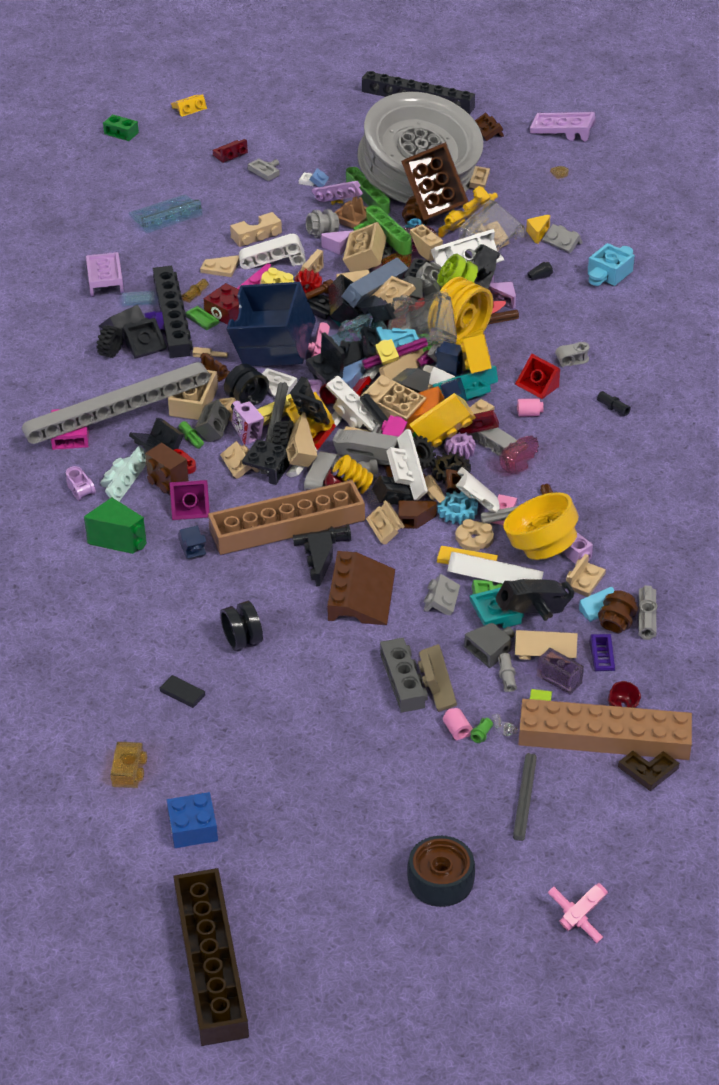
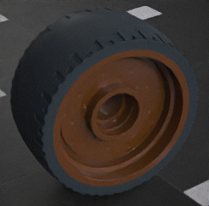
[407,835,475,907]

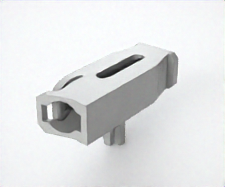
[333,424,400,465]

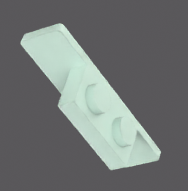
[100,446,146,502]

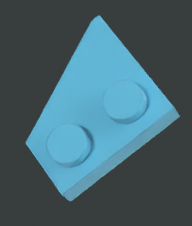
[376,327,419,348]

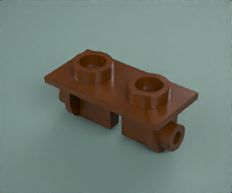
[200,353,230,382]

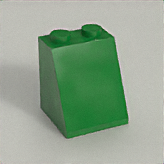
[84,497,147,554]

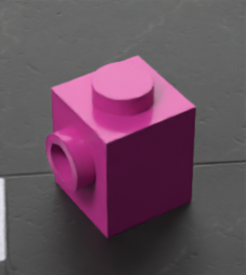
[381,415,407,437]

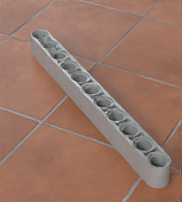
[22,362,210,444]

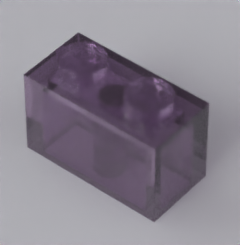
[537,648,584,695]

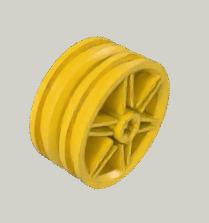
[429,277,493,345]

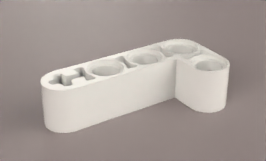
[239,234,306,269]

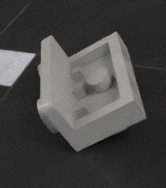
[543,224,583,253]
[423,574,460,615]

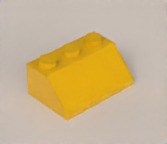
[409,393,476,448]

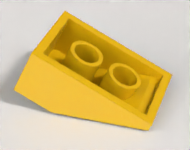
[460,328,492,373]

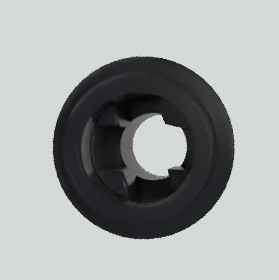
[527,262,553,281]

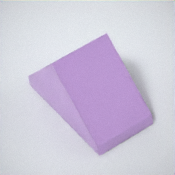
[321,231,352,255]
[488,282,516,309]

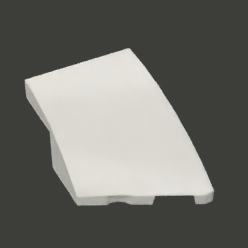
[456,467,500,512]

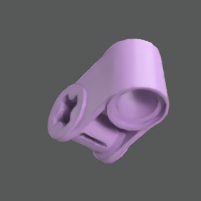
[66,466,96,501]

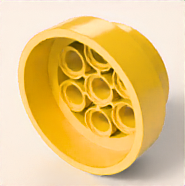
[503,492,579,560]

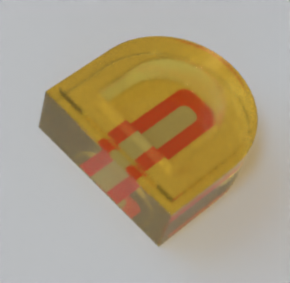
[550,166,569,179]

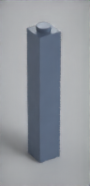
[341,257,409,308]

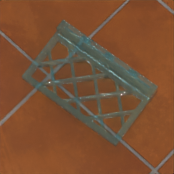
[129,194,203,234]

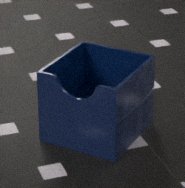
[226,282,316,366]

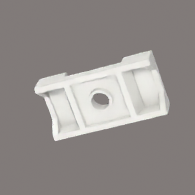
[431,229,504,267]

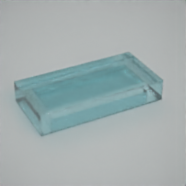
[122,291,156,307]

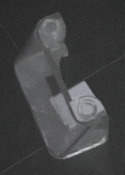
[459,200,526,257]
[388,291,457,346]

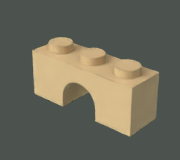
[230,212,282,247]

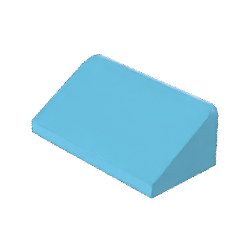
[579,587,615,622]

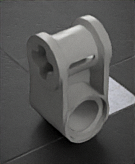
[555,342,590,367]

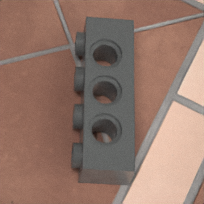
[380,637,428,713]

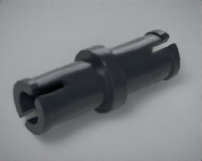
[597,391,631,416]

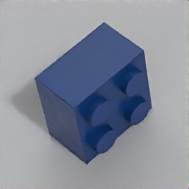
[166,792,218,849]

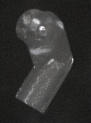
[491,714,518,736]

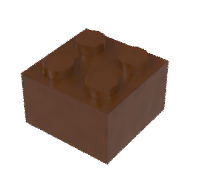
[145,443,189,494]

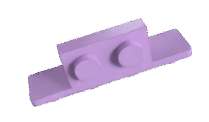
[312,181,363,202]

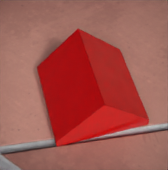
[515,353,560,399]

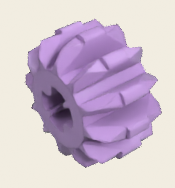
[444,432,476,459]

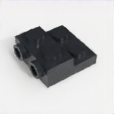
[122,318,167,359]

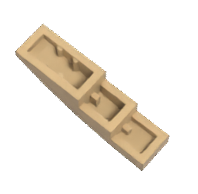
[379,348,424,379]

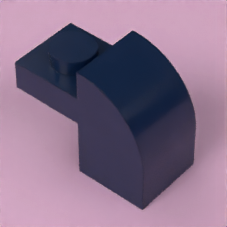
[440,377,467,403]
[178,525,206,559]

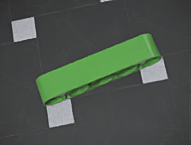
[346,167,390,215]
[366,205,413,255]

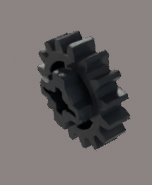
[431,452,471,484]

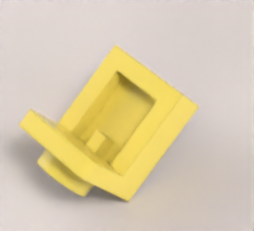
[375,339,399,365]

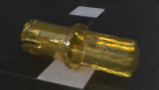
[182,279,209,303]

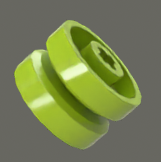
[437,253,478,287]

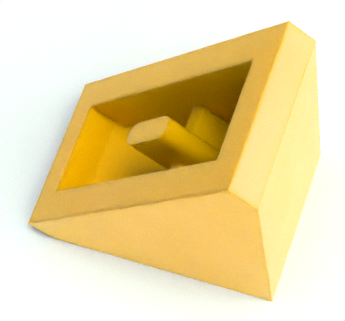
[526,215,551,244]

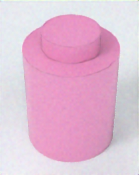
[517,398,543,417]
[443,708,473,740]

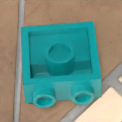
[470,588,524,628]

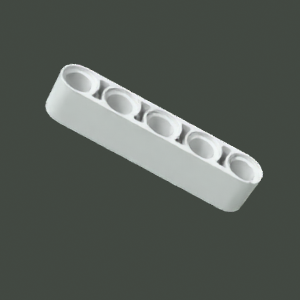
[447,552,544,584]

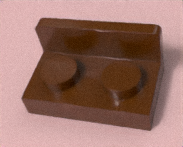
[475,112,504,141]

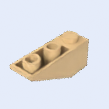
[286,413,317,467]

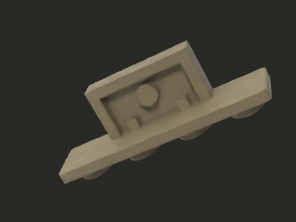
[418,644,457,712]

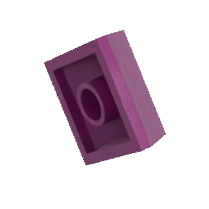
[170,480,210,520]

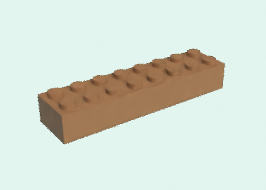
[208,480,365,555]
[519,699,692,760]

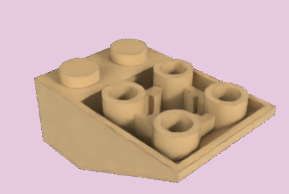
[362,374,426,420]

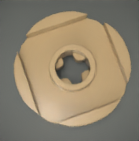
[455,519,494,551]

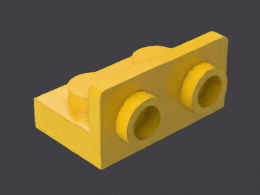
[171,94,207,117]

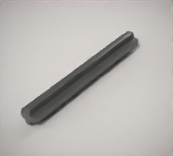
[513,753,537,841]

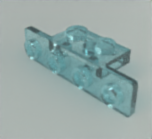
[329,313,388,346]

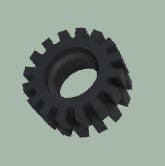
[96,325,124,358]
[273,420,294,447]
[413,436,436,470]

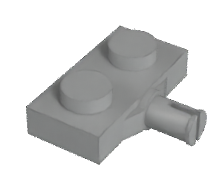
[248,159,280,181]

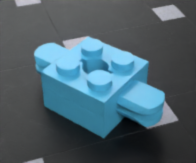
[588,243,635,286]

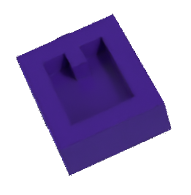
[145,310,164,330]

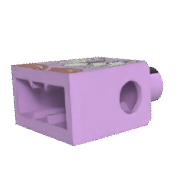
[231,401,264,445]

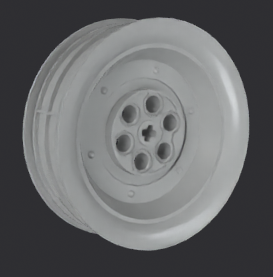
[357,92,483,203]

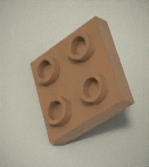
[334,197,367,229]

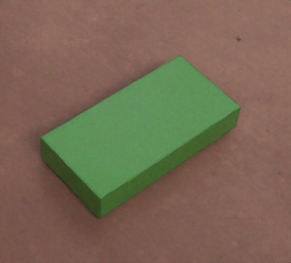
[186,306,219,330]

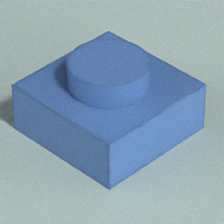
[309,168,329,187]

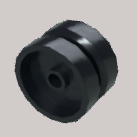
[224,363,269,406]
[220,600,263,651]

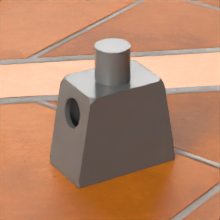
[464,623,515,668]

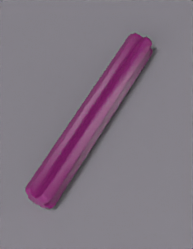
[362,338,428,369]

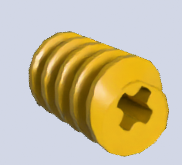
[332,455,373,494]

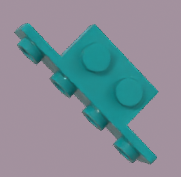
[433,365,498,401]

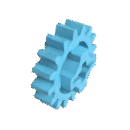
[437,491,478,524]

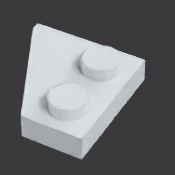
[262,368,297,398]

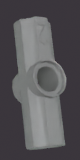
[638,585,657,640]

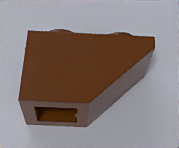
[398,501,437,529]

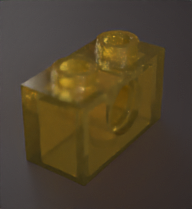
[110,742,147,788]

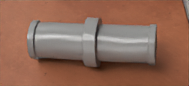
[498,653,517,692]

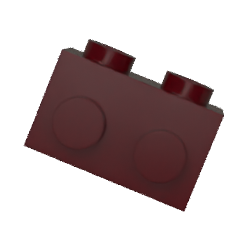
[212,139,248,163]

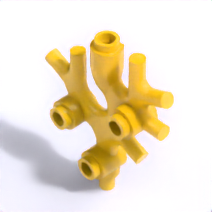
[438,186,498,238]

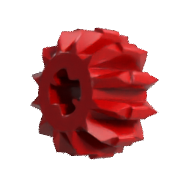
[294,269,322,293]

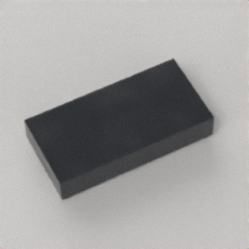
[160,675,205,708]

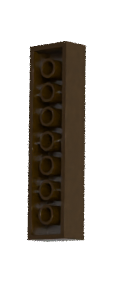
[173,868,249,1046]

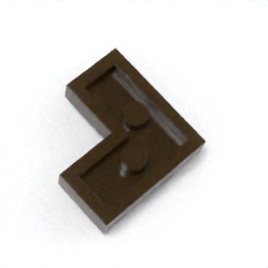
[618,751,680,791]

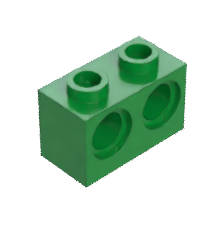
[103,114,139,141]

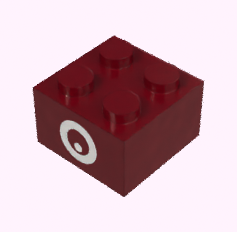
[203,283,239,325]

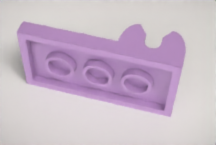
[530,112,595,142]
[86,252,124,296]

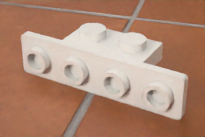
[326,376,378,432]
[386,429,428,501]

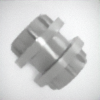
[306,209,339,238]

